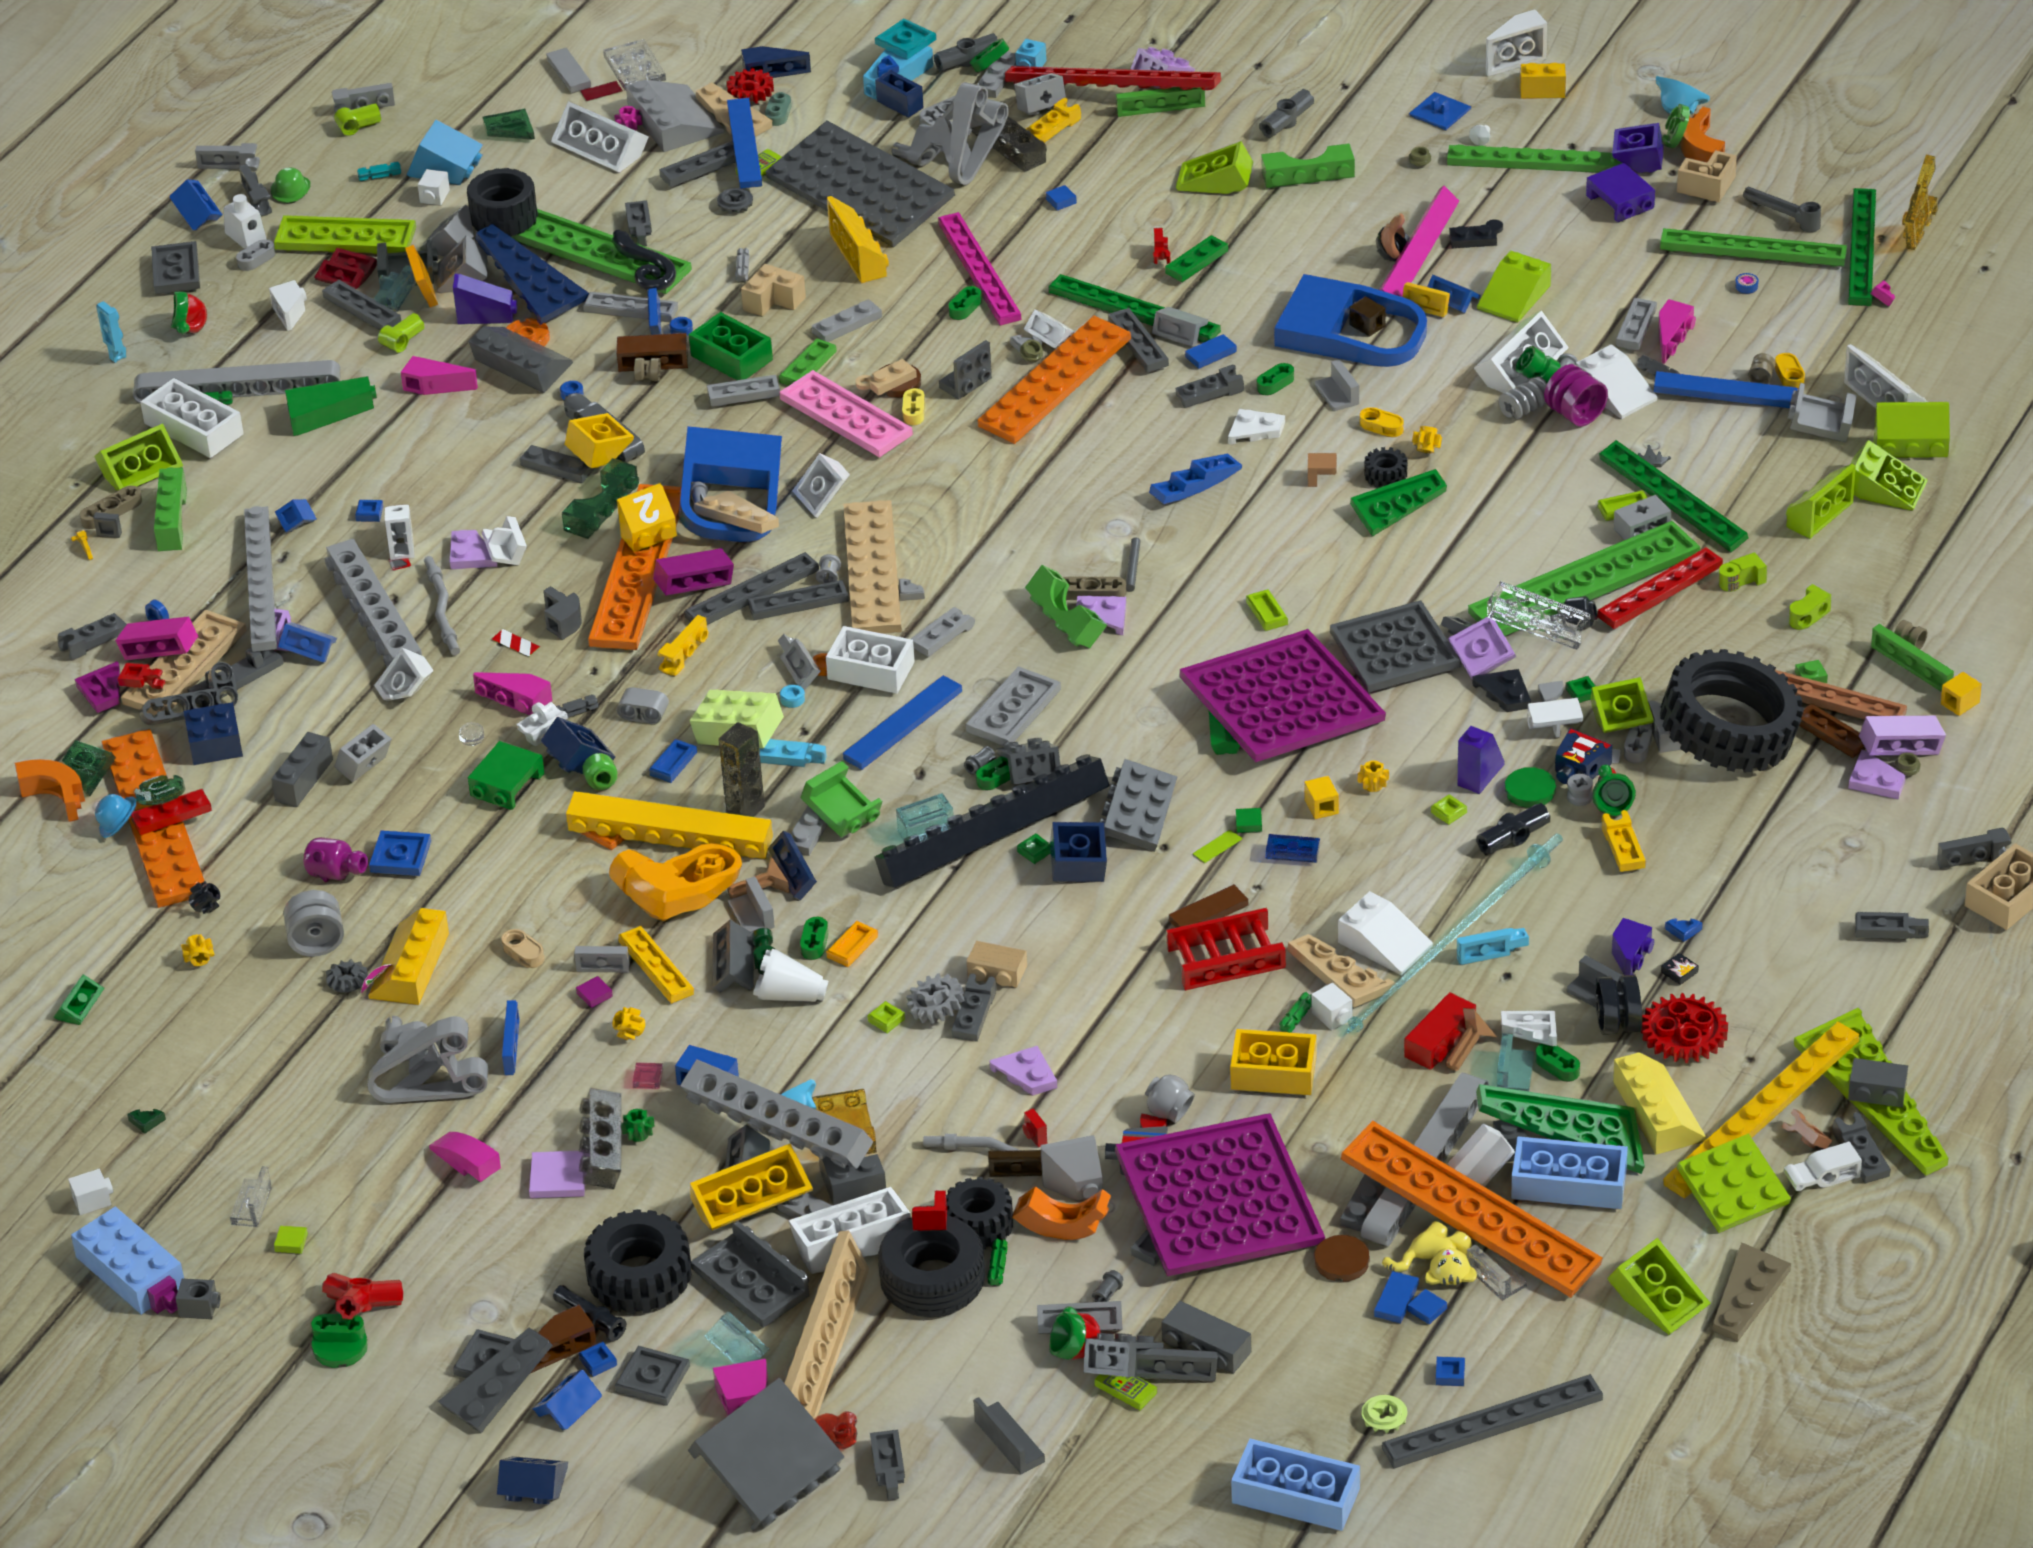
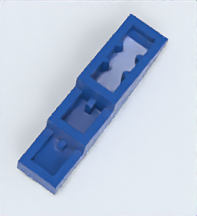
[1149,453,1242,504]

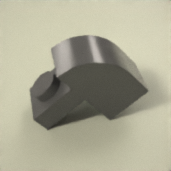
[543,586,582,640]

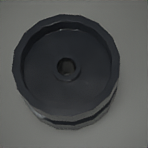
[1595,974,1642,1035]

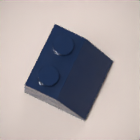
[540,717,616,774]
[497,1456,568,1504]

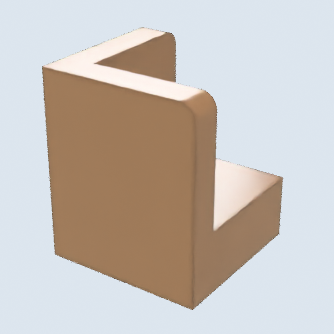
[1308,453,1337,487]

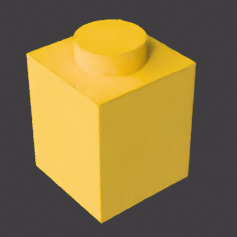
[1940,672,1982,716]
[1304,776,1339,819]

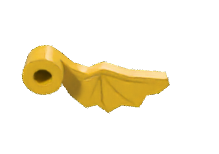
[71,530,93,560]

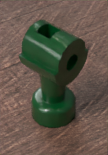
[752,928,775,975]

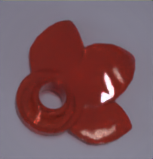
[814,1411,858,1449]

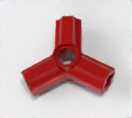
[322,1273,403,1319]

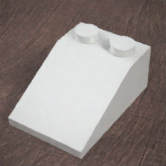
[1486,10,1547,76]
[1575,345,1657,419]
[1338,891,1433,976]

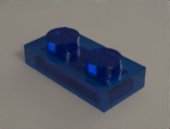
[1266,834,1320,863]

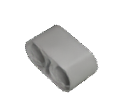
[616,687,669,724]

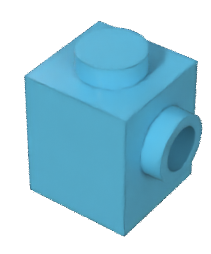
[1015,39,1046,67]

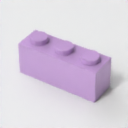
[1859,716,1946,756]

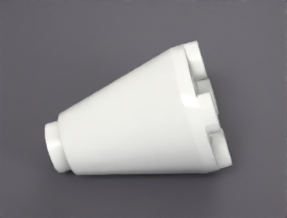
[753,949,829,1002]

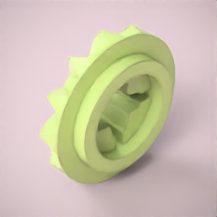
[1362,1395,1407,1434]

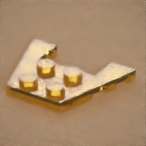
[1902,154,1938,250]

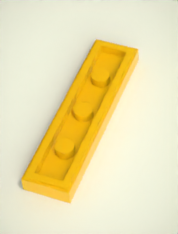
[618,926,694,1004]

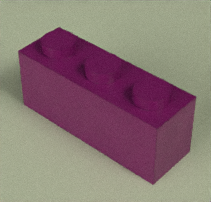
[653,548,734,596]

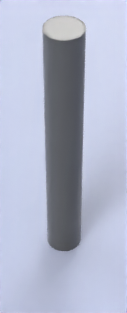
[1126,537,1141,592]

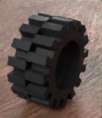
[1364,447,1408,488]

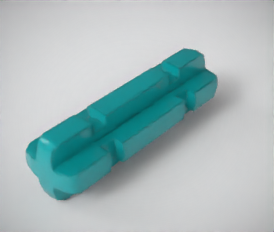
[357,162,401,181]

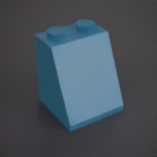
[407,120,483,185]

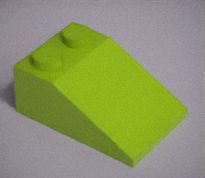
[1176,141,1254,194]
[1477,250,1551,323]
[1607,1238,1711,1335]

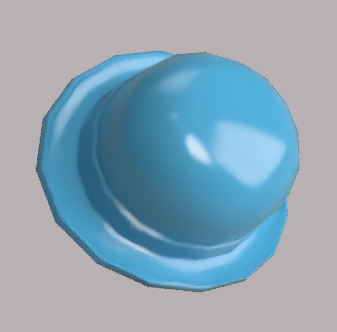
[95,794,137,838]

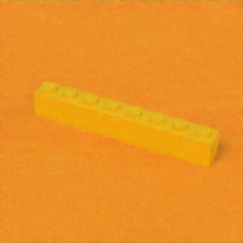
[566,791,773,859]

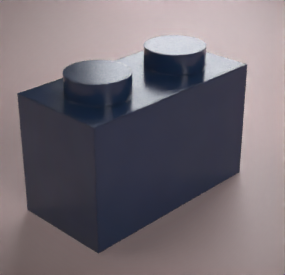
[875,70,924,118]

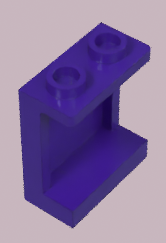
[1586,163,1655,222]

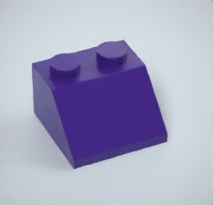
[1612,123,1664,173]

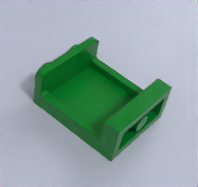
[468,741,545,810]

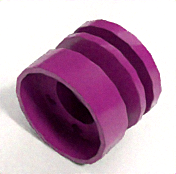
[1544,364,1608,427]

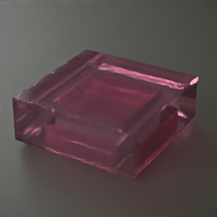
[632,1062,663,1089]

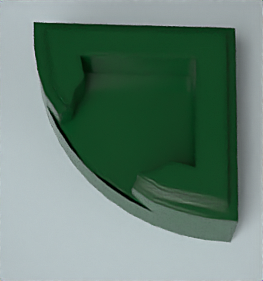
[127,1109,166,1133]

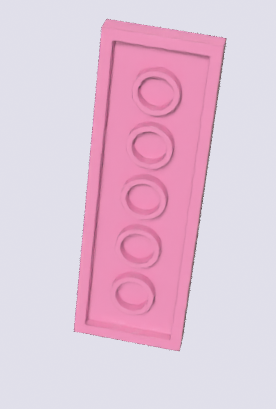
[780,370,913,457]

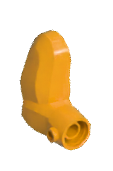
[609,843,742,921]

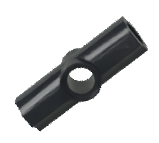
[1476,803,1551,855]

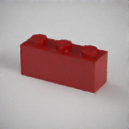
[1404,992,1476,1070]

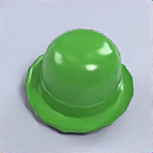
[271,167,311,203]

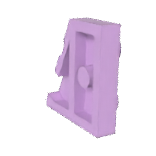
[450,530,497,569]
[989,1046,1057,1096]

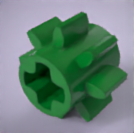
[621,1109,655,1142]

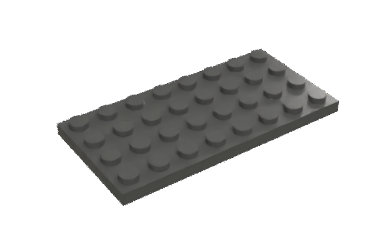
[765,120,955,248]

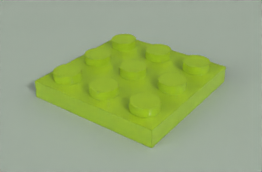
[1677,1134,1791,1233]

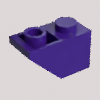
[1612,918,1655,975]

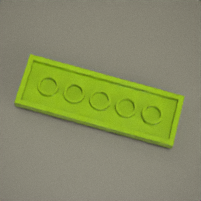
[274,215,416,254]

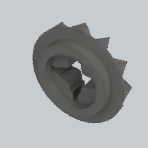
[717,188,753,214]
[326,959,368,992]

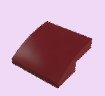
[314,248,377,289]

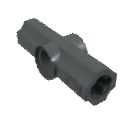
[933,33,998,72]
[1259,89,1314,138]

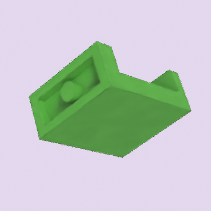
[800,761,883,838]

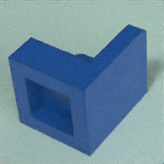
[275,499,317,532]

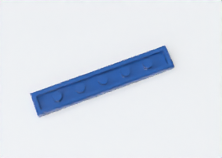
[727,98,762,189]
[1653,371,1798,408]
[843,675,962,770]

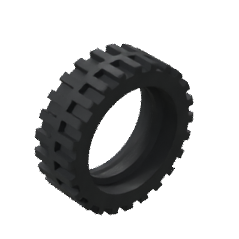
[1660,649,1804,773]

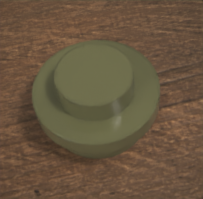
[1409,147,1431,167]
[1020,340,1043,362]
[1895,753,1921,776]

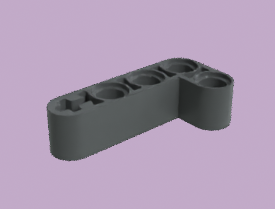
[140,662,238,725]

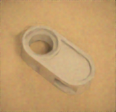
[502,929,545,968]

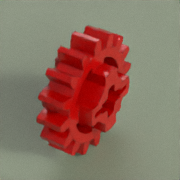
[726,68,774,104]

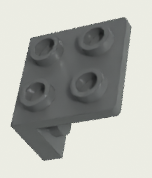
[939,340,992,400]
[996,738,1061,785]
[1083,1333,1164,1377]

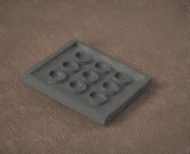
[1330,600,1460,693]

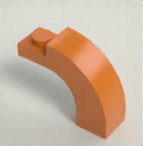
[1680,107,1725,163]
[15,759,85,822]
[1012,1186,1111,1240]

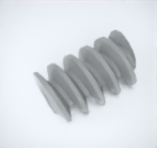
[1499,377,1547,419]

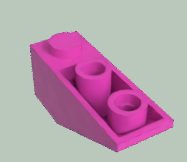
[1658,299,1696,364]
[401,356,478,395]
[473,672,553,715]

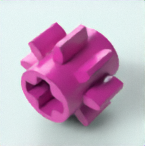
[614,106,642,131]

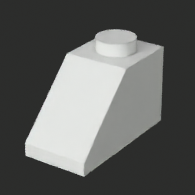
[269,280,307,331]

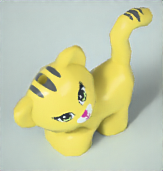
[1382,1221,1477,1285]

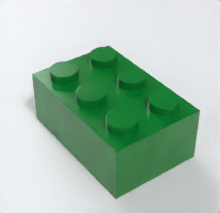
[689,312,773,380]

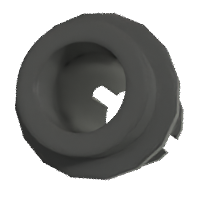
[964,746,996,774]
[1092,1270,1123,1302]

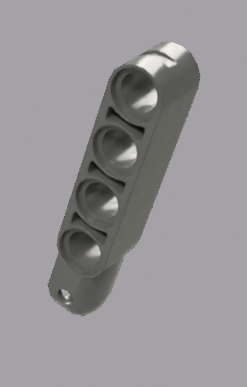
[564,393,645,464]

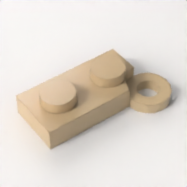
[856,359,917,396]

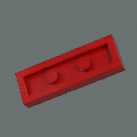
[131,789,212,835]

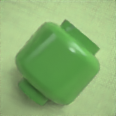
[583,753,618,790]

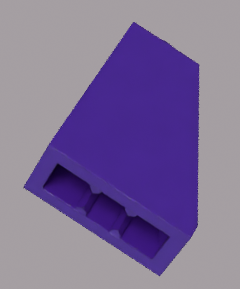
[453,274,518,324]
[1457,726,1505,794]

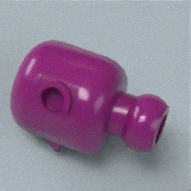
[303,837,368,882]

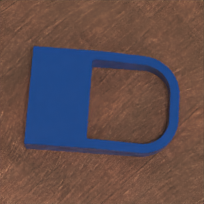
[1274,274,1427,367]
[679,426,782,542]

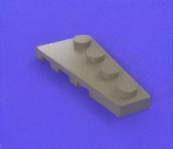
[1713,1242,1791,1342]

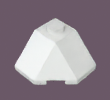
[374,648,433,701]

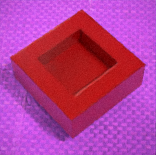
[1022,1108,1048,1148]

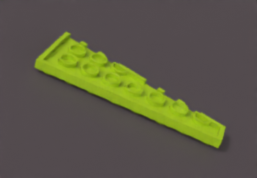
[1794,1008,1948,1176]

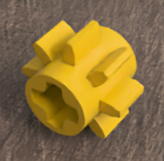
[1412,426,1442,454]
[1357,760,1389,792]
[181,934,215,967]
[612,1007,645,1040]

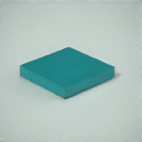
[875,18,937,60]

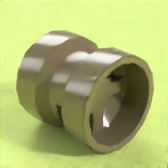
[1748,353,1776,384]
[634,358,661,381]
[1894,620,1928,649]

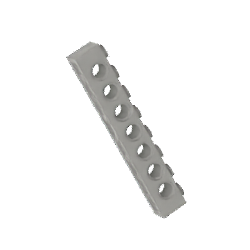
[325,539,422,668]
[680,1059,873,1169]

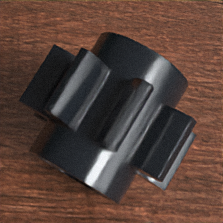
[189,881,221,914]

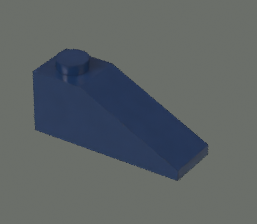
[741,46,811,78]

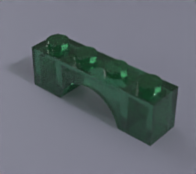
[562,458,639,539]

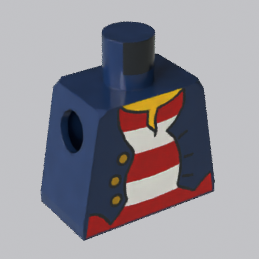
[1555,728,1612,784]

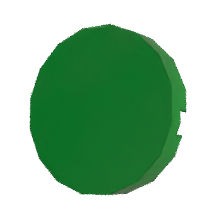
[1505,767,1556,808]
[311,1327,368,1368]

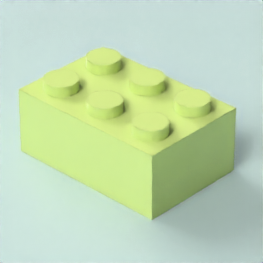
[690,689,784,748]

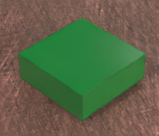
[1565,676,1595,703]
[1236,808,1262,833]
[1017,833,1051,864]

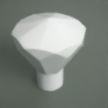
[1469,125,1490,146]

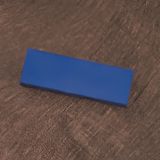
[502,1000,520,1075]

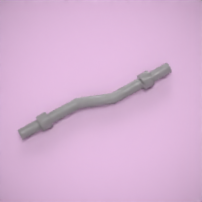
[424,556,460,655]
[923,1134,1019,1151]

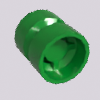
[1516,346,1561,383]

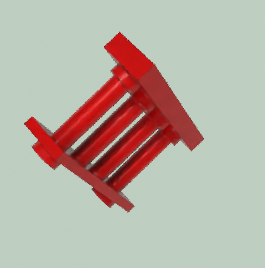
[1166,907,1286,991]

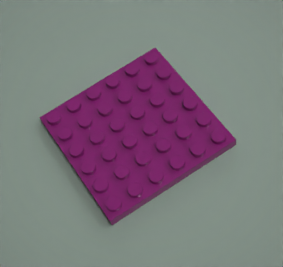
[1179,629,1386,763]
[1115,1113,1325,1277]

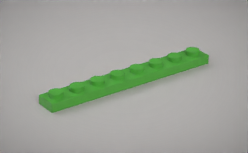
[1447,144,1622,173]
[1660,228,1847,266]

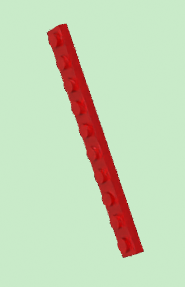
[1005,66,1221,91]

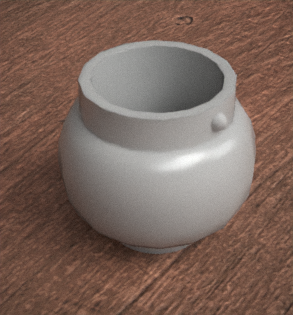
[1145,1074,1195,1123]

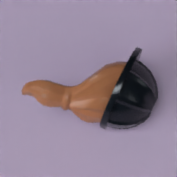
[1376,213,1410,262]

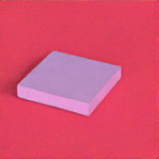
[1448,615,1516,680]
[529,1150,587,1198]

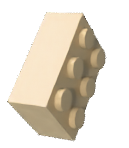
[1965,843,2033,930]

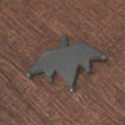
[1638,445,1671,467]

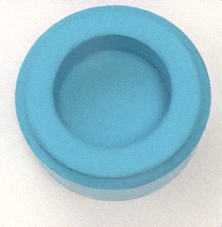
[780,685,805,708]

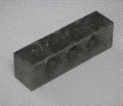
[971,116,1047,172]
[718,722,765,817]
[579,1088,621,1189]

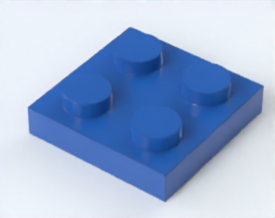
[369,830,431,876]

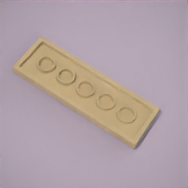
[121,610,247,716]

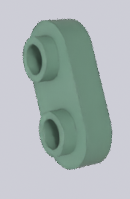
[765,92,792,126]

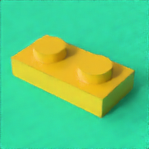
[1402,282,1450,317]

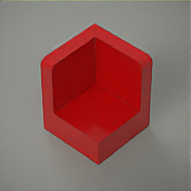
[912,1190,947,1230]

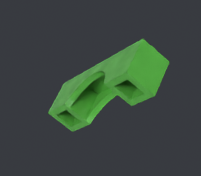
[1261,143,1355,188]
[154,467,187,551]
[1025,565,1107,648]

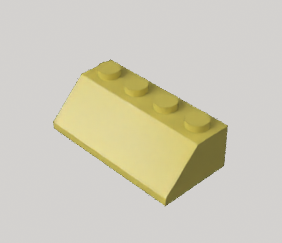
[1613,1052,1706,1155]

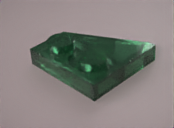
[482,108,535,140]
[62,740,116,796]

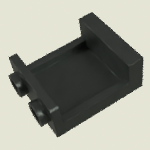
[377,240,438,289]

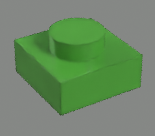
[1795,660,1828,683]

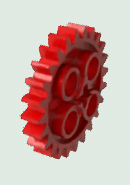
[1641,993,1728,1063]

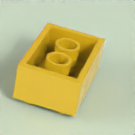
[1230,1029,1317,1095]

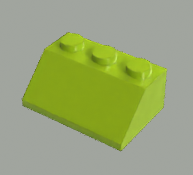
[1874,402,1950,458]
[94,423,184,491]
[1786,464,1856,539]

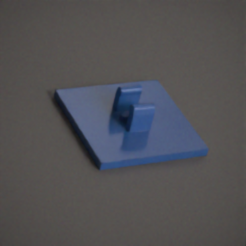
[1409,92,1471,130]

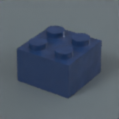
[183,702,243,765]
[1050,822,1107,882]

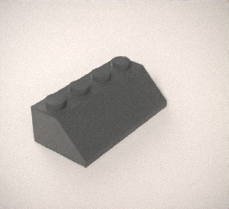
[468,326,573,393]

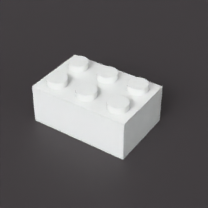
[826,626,915,694]

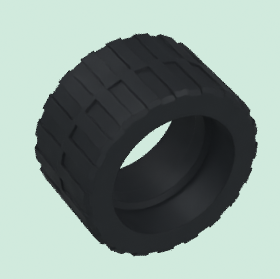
[467,168,538,237]

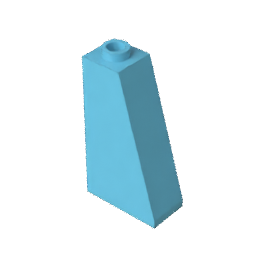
[863,46,934,100]

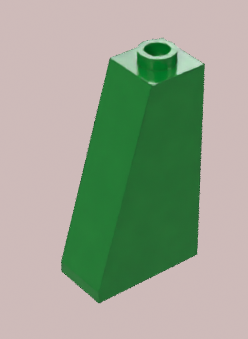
[285,376,377,436]

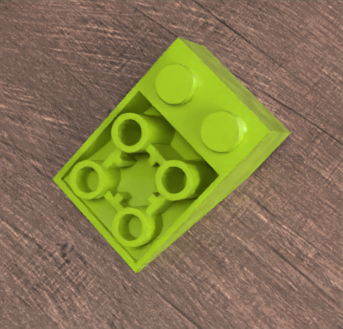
[1850,440,1928,511]

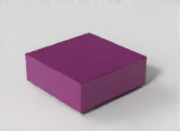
[576,976,613,1008]

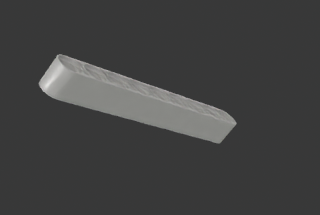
[133,360,340,403]
[1361,1072,1489,1247]

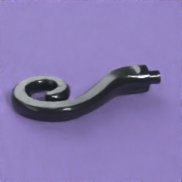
[612,230,676,291]

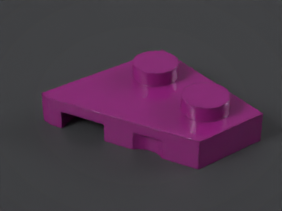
[74,661,120,713]

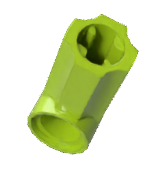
[334,103,382,136]
[378,313,425,353]

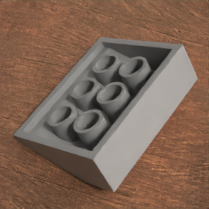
[626,80,724,152]

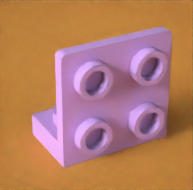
[1130,47,1195,89]

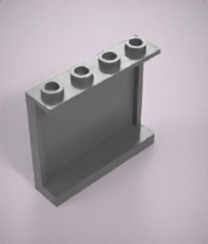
[688,1377,845,1531]

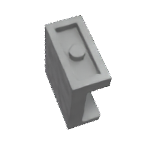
[1788,383,1856,442]

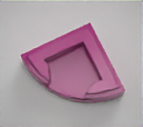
[1871,280,1895,306]

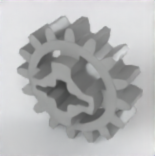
[906,973,964,1024]

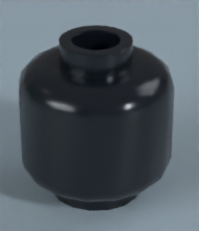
[1559,596,1597,630]

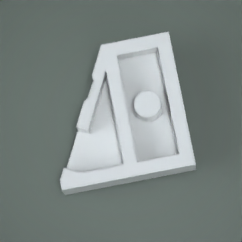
[1228,409,1285,444]
[1501,1011,1557,1046]

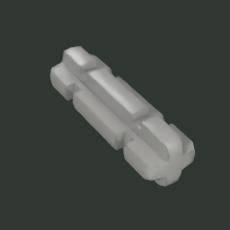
[735,248,750,282]

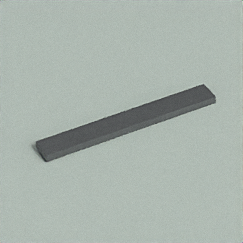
[1382,1374,1603,1469]

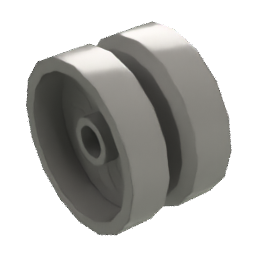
[283,890,344,957]

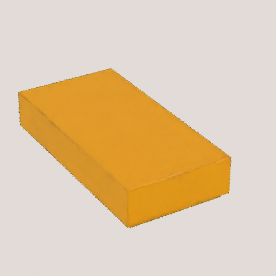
[826,921,878,967]

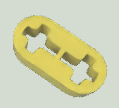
[902,388,925,425]

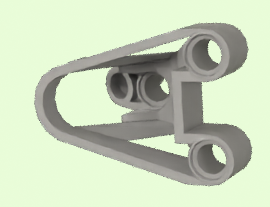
[892,82,1009,185]
[367,1016,488,1103]

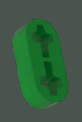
[970,38,1009,72]
[949,286,982,320]
[1256,363,1294,395]
[976,756,1010,790]
[800,916,828,960]
[1535,1043,1580,1082]
[311,1314,365,1342]

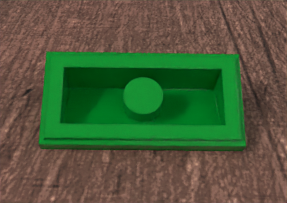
[53,974,105,1025]

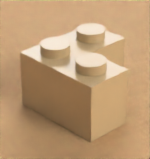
[1677,150,1737,202]
[741,264,806,317]

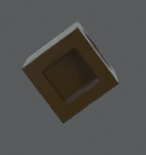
[1349,296,1386,337]

